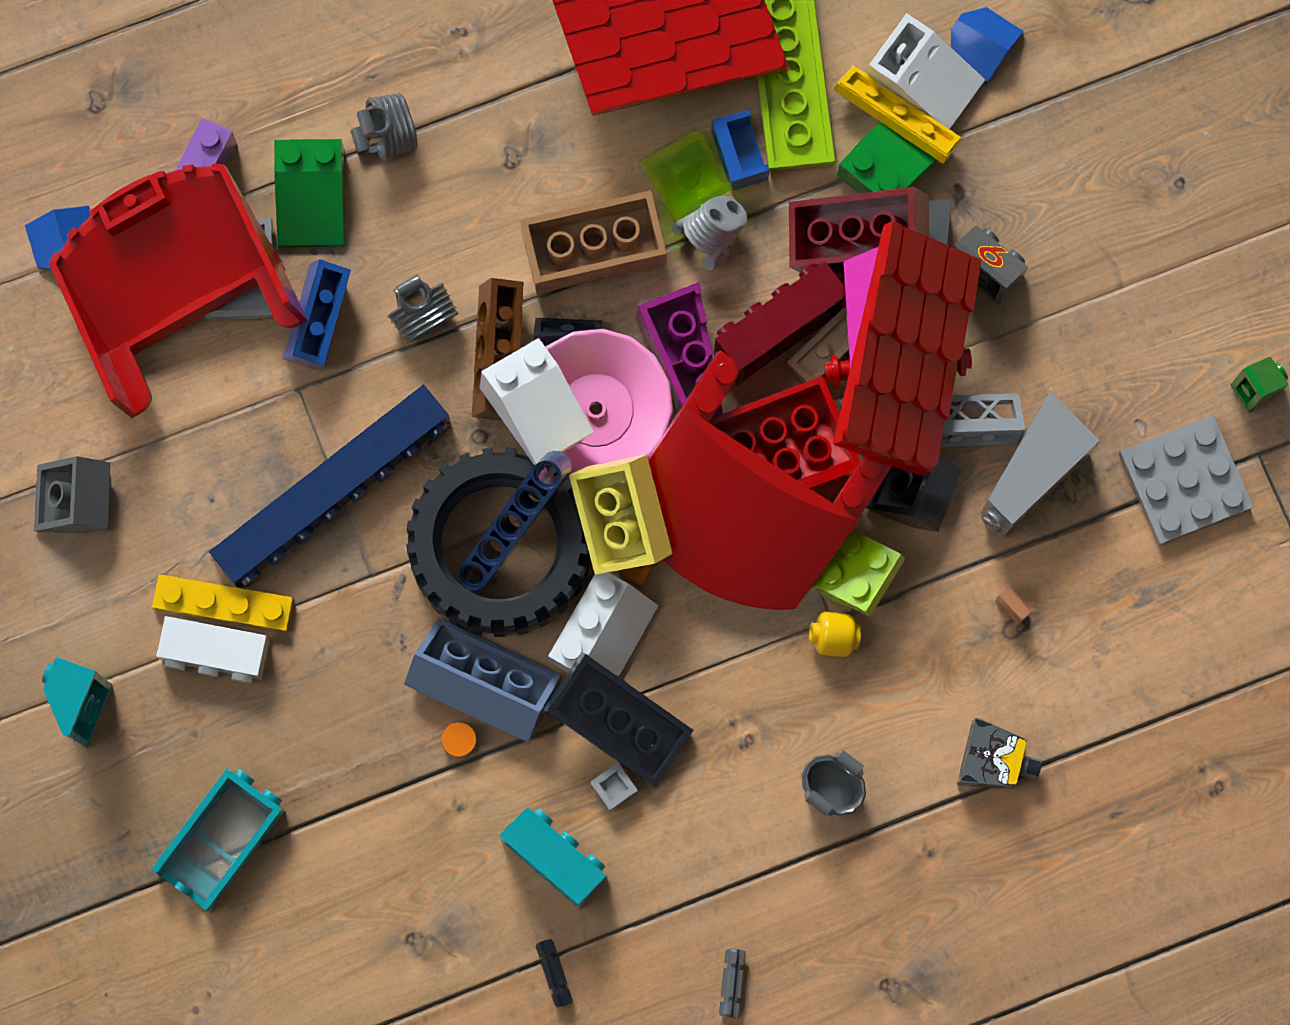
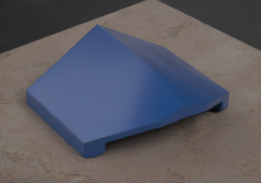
[951,7,1024,85]
[25,206,91,270]

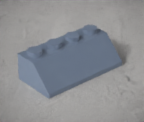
[404,618,561,742]

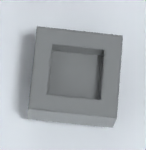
[590,763,638,811]

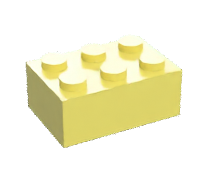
[569,454,672,575]

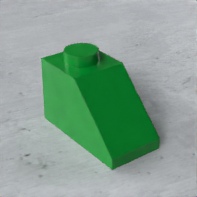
[1230,357,1289,412]

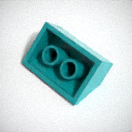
[42,657,112,748]
[499,807,607,909]

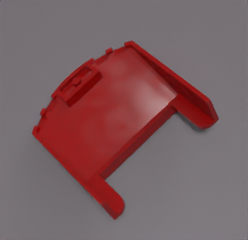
[49,164,308,418]
[648,350,892,610]

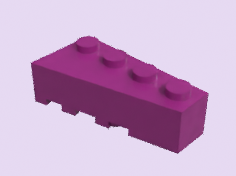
[635,281,723,418]

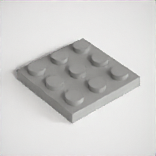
[1119,415,1253,546]

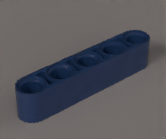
[458,450,571,591]

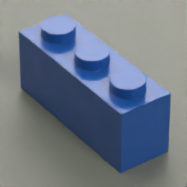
[283,259,351,369]

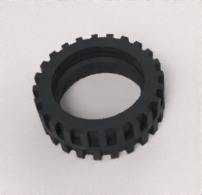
[406,447,590,637]

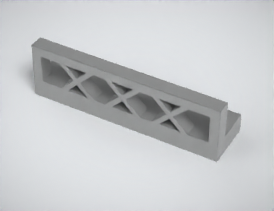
[941,393,1025,447]

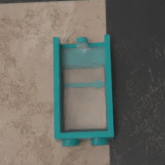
[151,768,286,913]

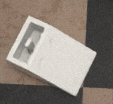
[867,13,985,129]

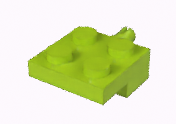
[812,530,905,617]

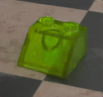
[637,128,732,222]

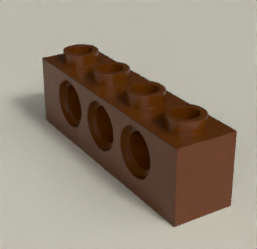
[472,278,524,421]

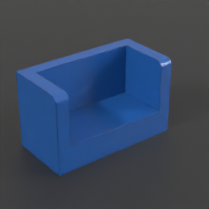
[711,110,770,191]

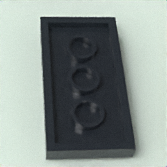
[544,653,694,787]

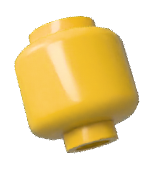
[809,612,861,658]

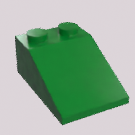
[837,122,938,194]
[274,139,345,248]

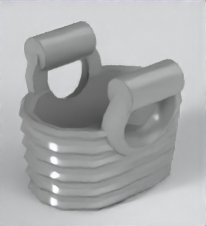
[672,195,747,270]

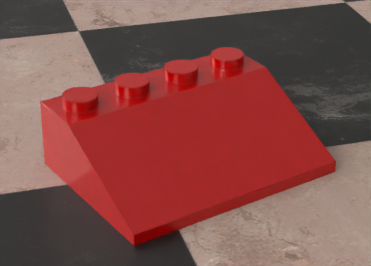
[709,376,860,489]

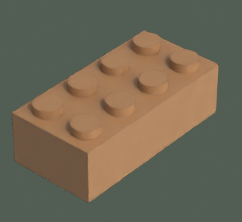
[520,190,667,294]

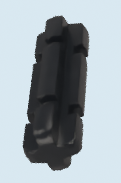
[536,939,573,1008]

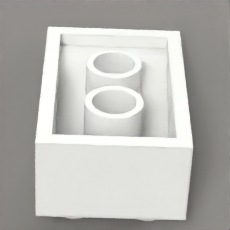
[480,338,594,465]

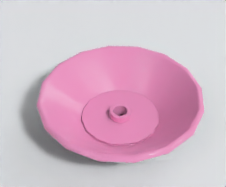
[546,329,673,475]

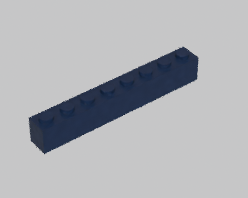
[209,384,451,588]

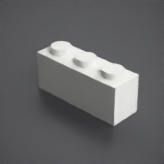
[156,616,270,684]

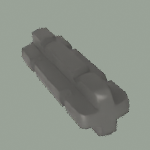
[719,949,746,1018]

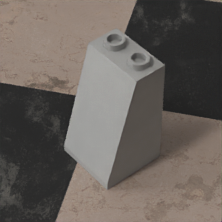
[981,392,1100,536]

